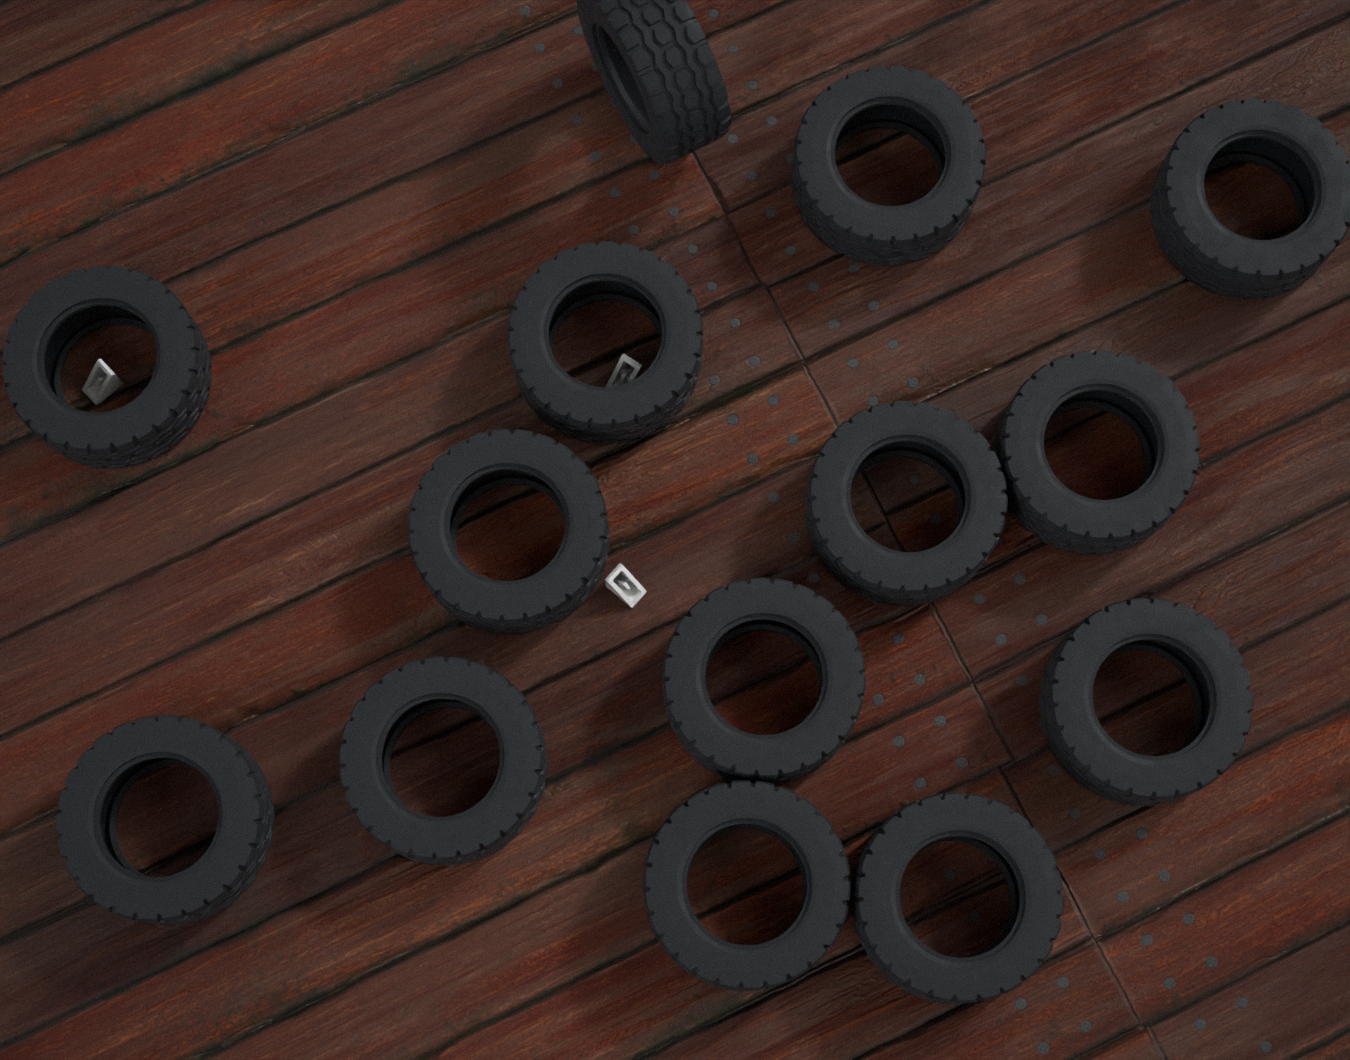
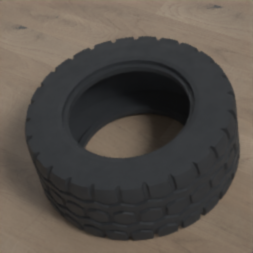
[576,0,731,165]
[791,66,986,266]
[1150,98,1350,300]
[508,241,703,444]
[2,266,212,469]
[993,351,1200,555]
[805,401,1008,606]
[408,429,610,635]
[662,577,866,785]
[1038,598,1253,806]
[339,656,547,866]
[56,715,275,925]
[643,780,851,991]
[850,792,1064,1004]

